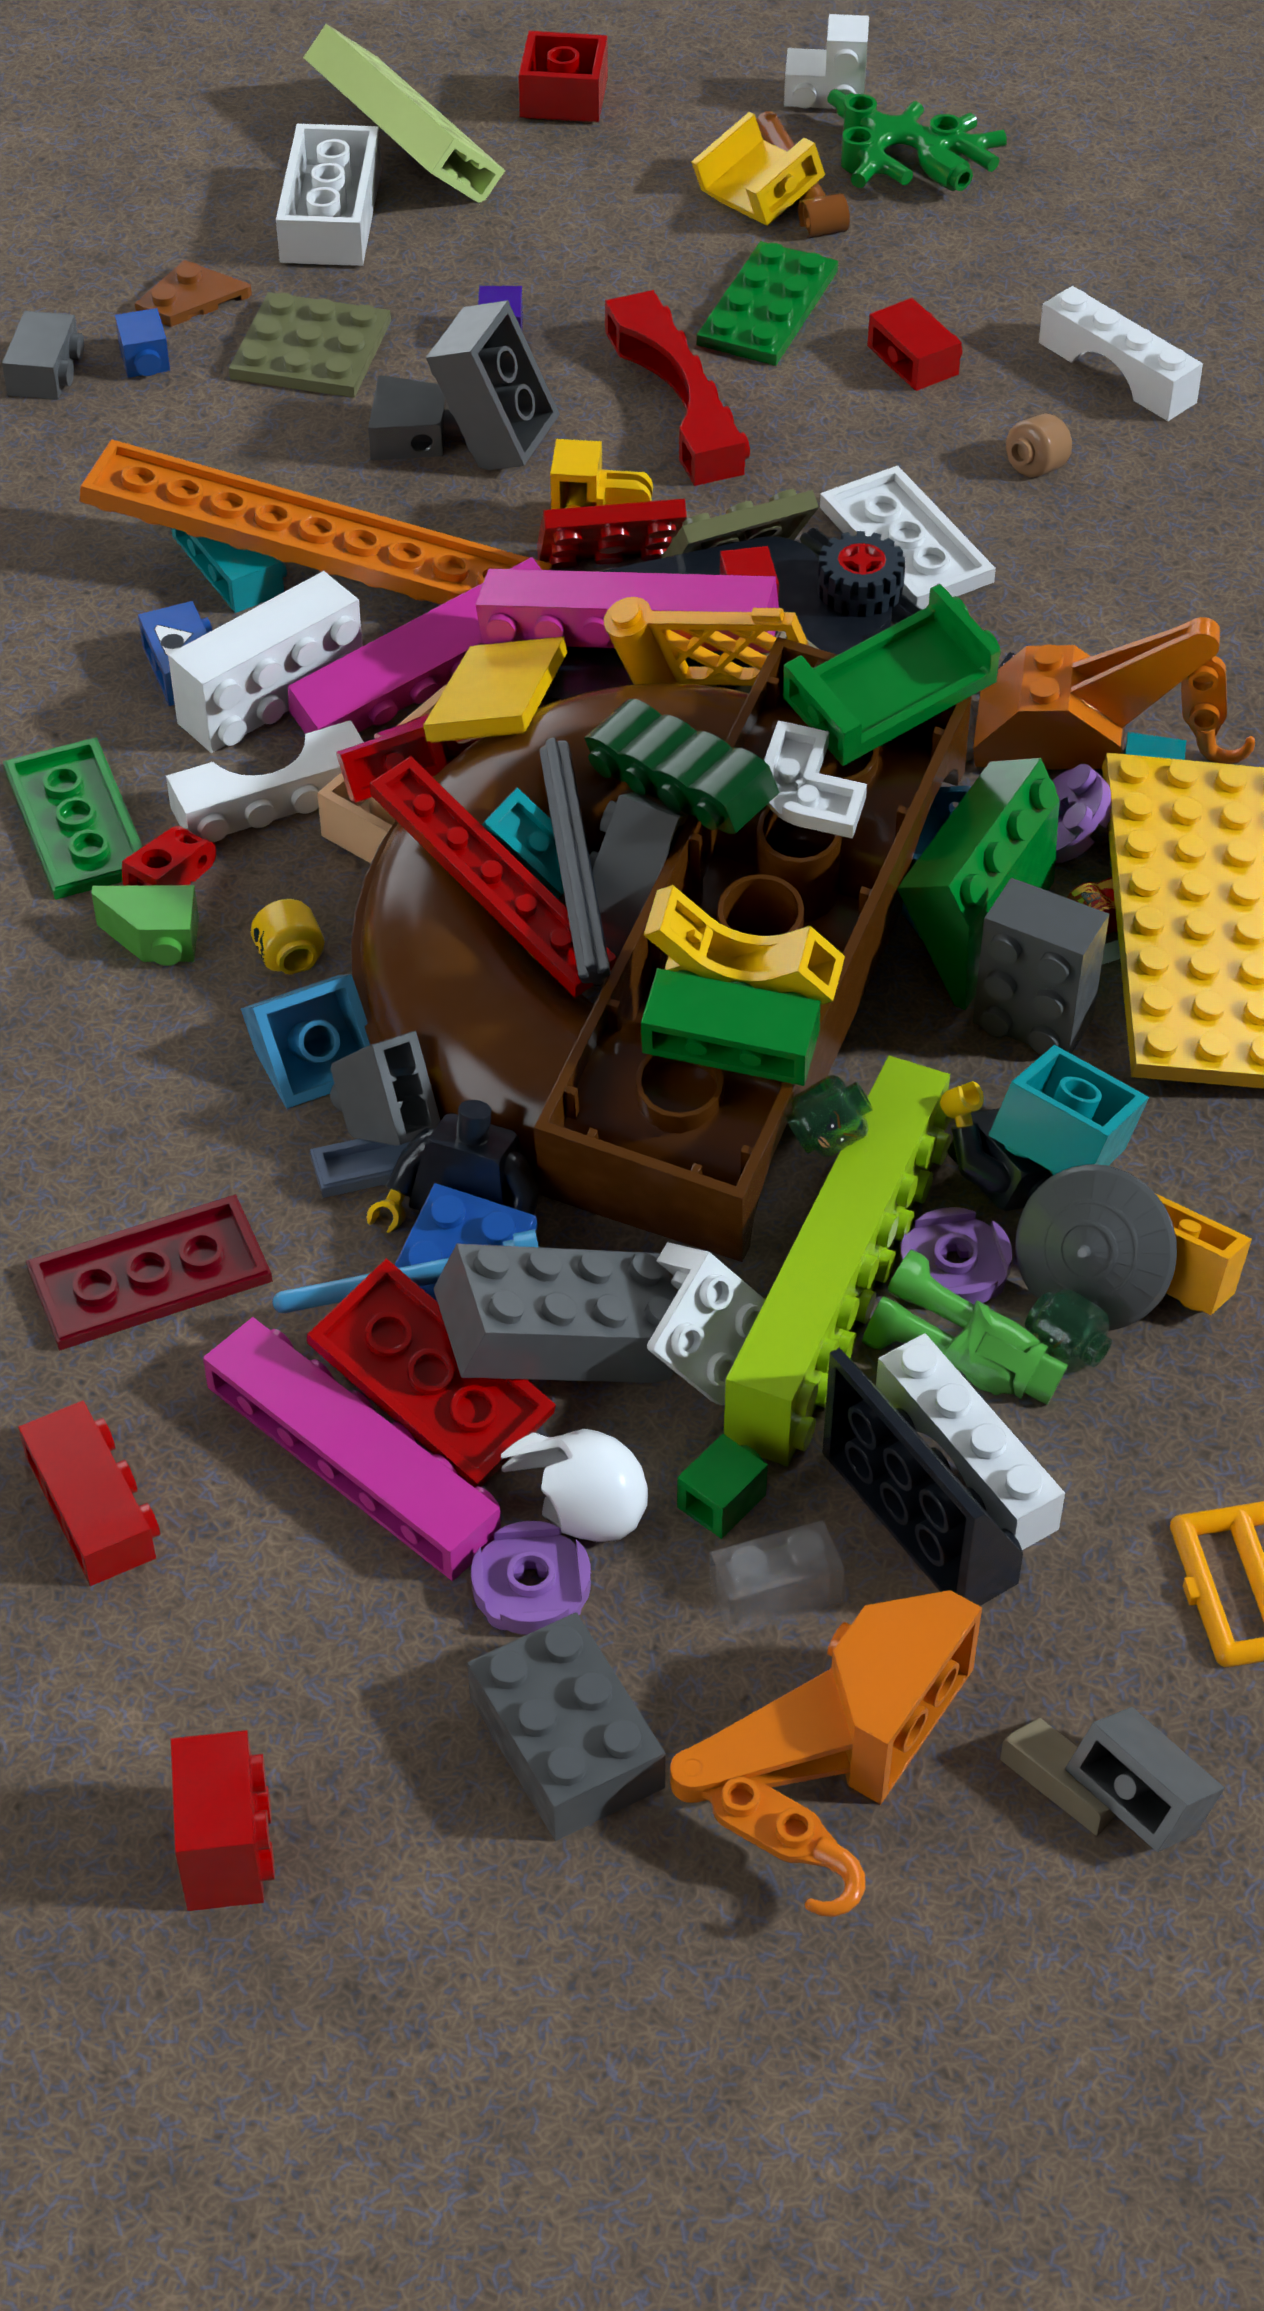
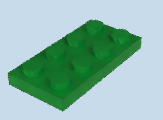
[696,241,838,366]

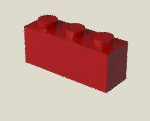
[18,1400,160,1586]

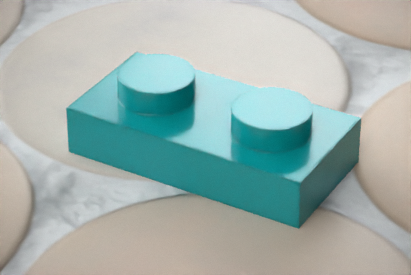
[482,788,564,899]

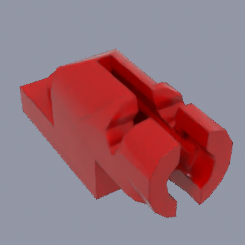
[336,714,480,803]

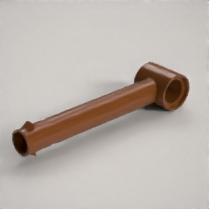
[756,111,850,238]

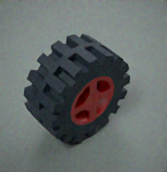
[818,531,905,617]

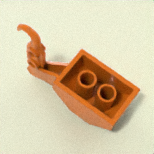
[973,617,1255,769]
[670,1590,982,1917]

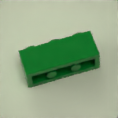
[641,968,821,1086]

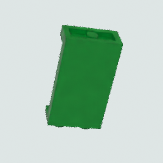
[783,583,1001,766]

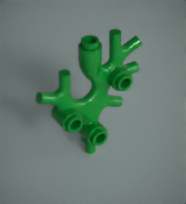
[827,89,1007,191]

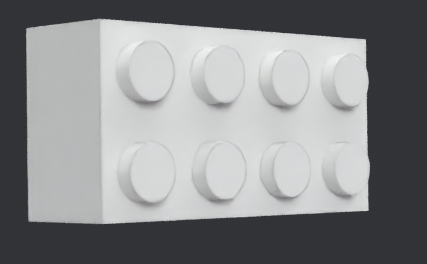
[276,124,381,266]
[168,571,363,753]

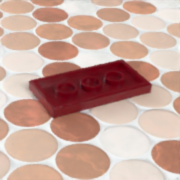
[26,1194,273,1351]

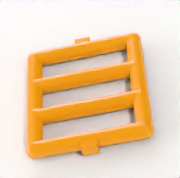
[1170,1501,1264,1667]

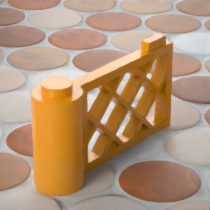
[603,597,809,686]

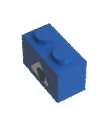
[138,601,213,706]

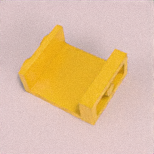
[691,112,825,226]

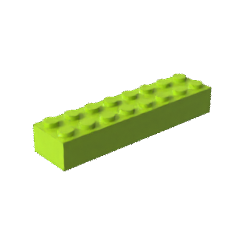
[724,1055,951,1466]

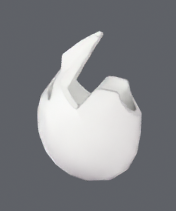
[501,1429,648,1542]

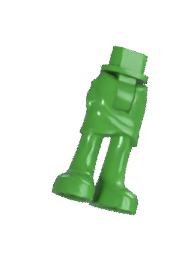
[862,1249,1068,1405]

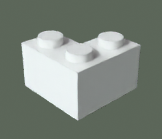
[784,14,869,109]

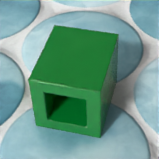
[677,1433,768,1539]

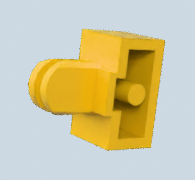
[550,439,653,509]

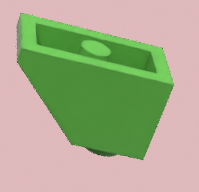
[91,885,199,966]

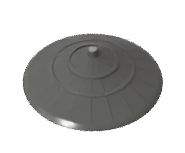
[1016,1164,1177,1331]

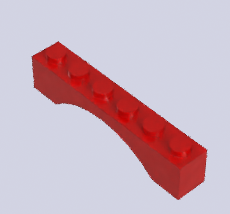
[605,290,750,486]

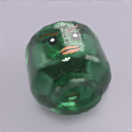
[786,1075,873,1157]
[1025,1289,1112,1373]

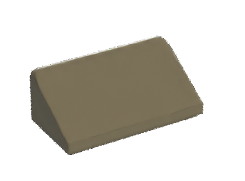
[1000,1718,1116,1836]

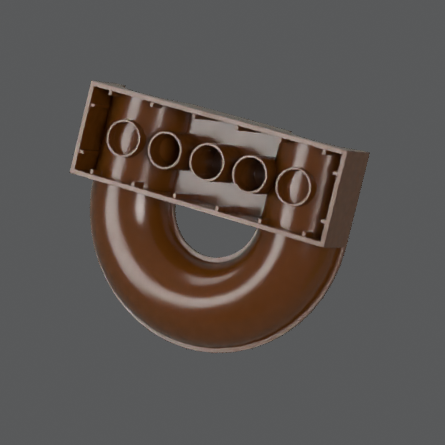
[351,636,972,1262]

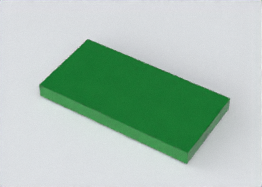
[3,737,143,900]

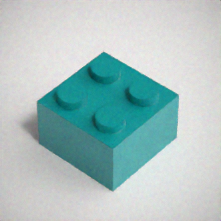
[988,1045,1149,1175]

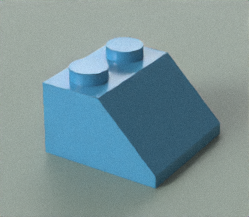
[240,974,370,1109]

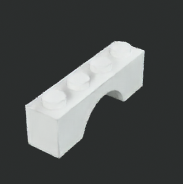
[1039,286,1203,421]
[166,720,364,842]
[876,1333,1065,1550]

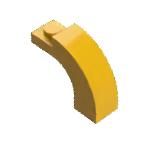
[644,885,845,1005]

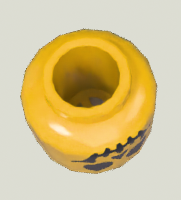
[250,899,325,975]

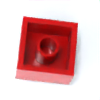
[518,31,608,122]
[171,1730,275,1911]

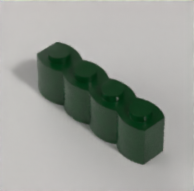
[584,698,780,834]

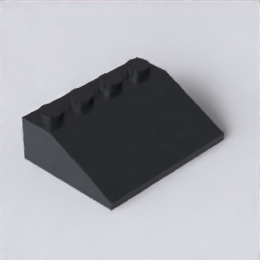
[822,1348,1023,1606]

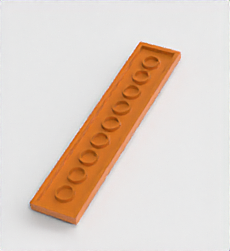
[79,439,552,605]

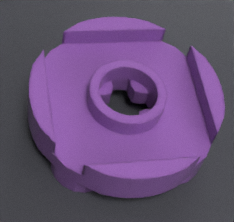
[1052,764,1111,863]
[900,1207,1012,1304]
[471,1521,591,1635]

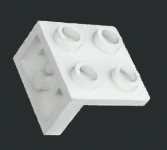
[647,1242,765,1405]

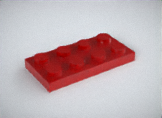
[307,1258,556,1488]

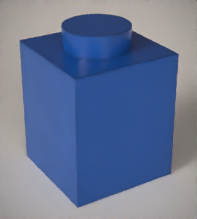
[115,308,170,378]

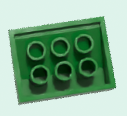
[897,758,1060,1010]

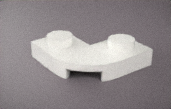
[764,720,867,838]

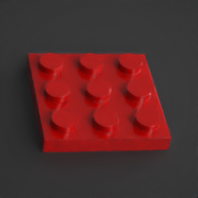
[537,499,687,569]

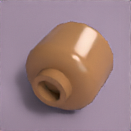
[1006,413,1072,477]

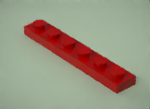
[370,756,617,998]

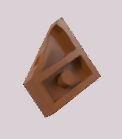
[135,260,252,327]

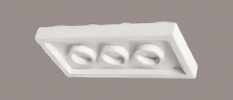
[820,465,996,610]

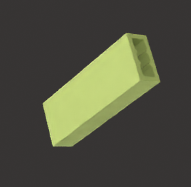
[303,24,505,203]

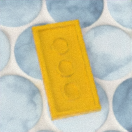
[423,636,567,742]

